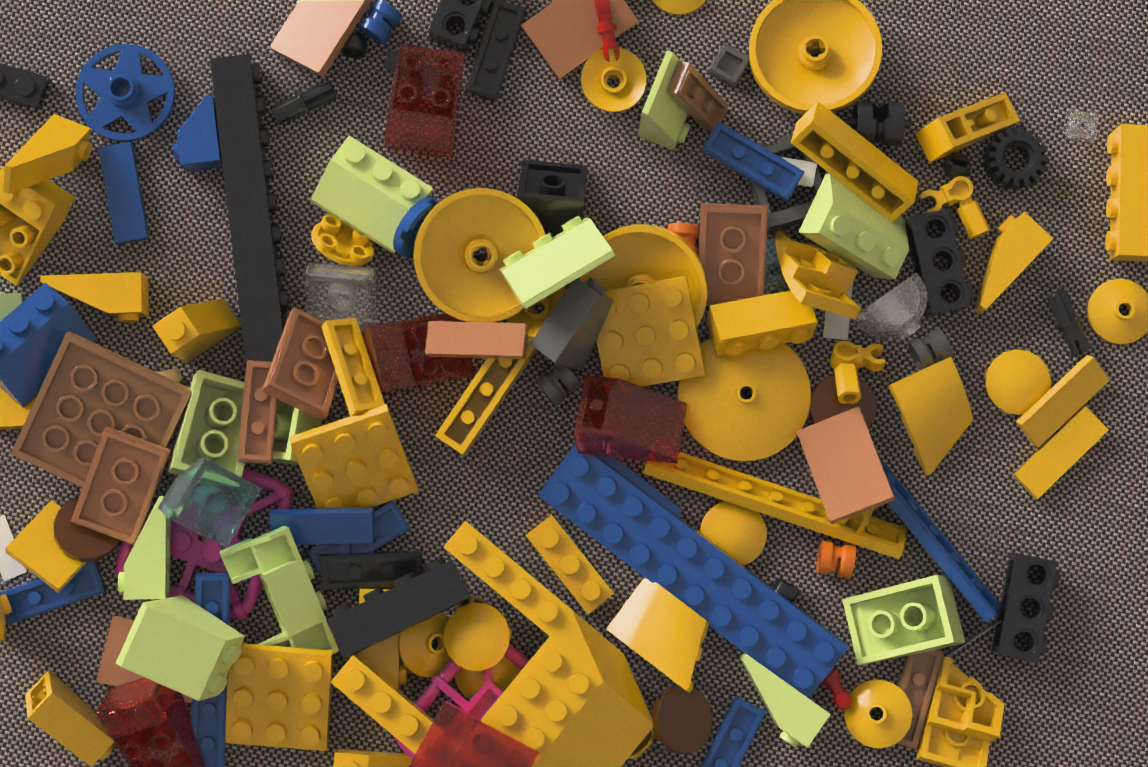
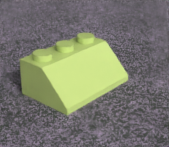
[311,136,433,254]
[798,173,909,279]
[499,216,615,309]
[167,370,245,486]

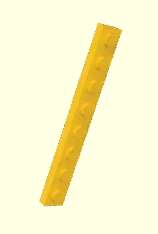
[643,443,907,559]

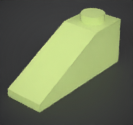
[118,496,171,600]
[740,653,831,748]

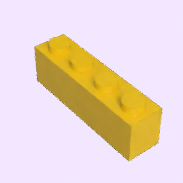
[791,101,919,222]
[1105,124,1148,262]
[435,336,537,457]

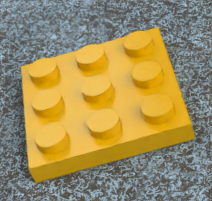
[596,275,706,393]
[289,404,419,509]
[225,643,333,751]

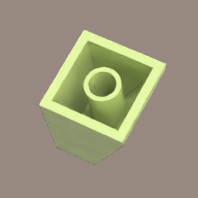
[116,595,245,701]

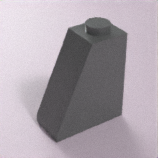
[530,277,614,371]

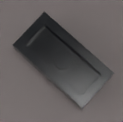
[0,63,50,110]

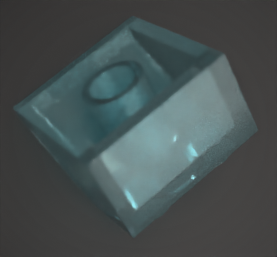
[158,457,262,548]

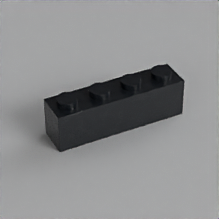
[326,557,471,658]

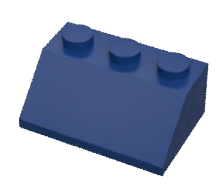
[0,283,98,408]

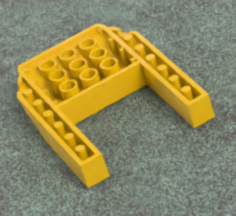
[330,521,653,767]

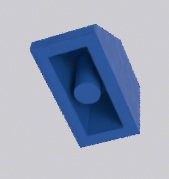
[173,95,223,172]

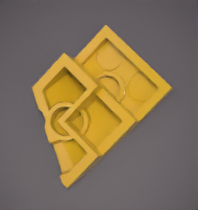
[775,229,861,320]
[888,356,973,476]
[606,577,709,693]
[916,656,1005,767]

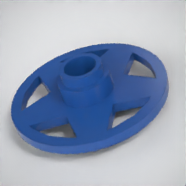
[75,44,175,142]

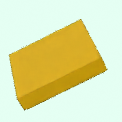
[5,500,87,593]

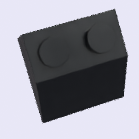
[517,160,588,234]

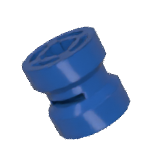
[358,0,403,44]

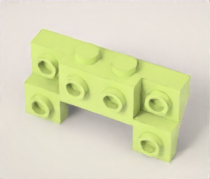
[219,525,339,654]

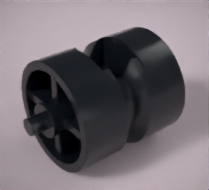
[844,101,911,146]

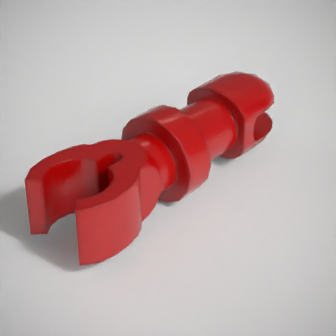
[594,0,620,62]
[822,668,852,710]

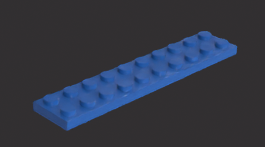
[537,441,849,698]

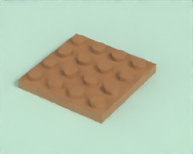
[11,331,192,488]

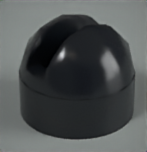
[340,32,368,59]
[943,152,971,180]
[772,578,801,603]

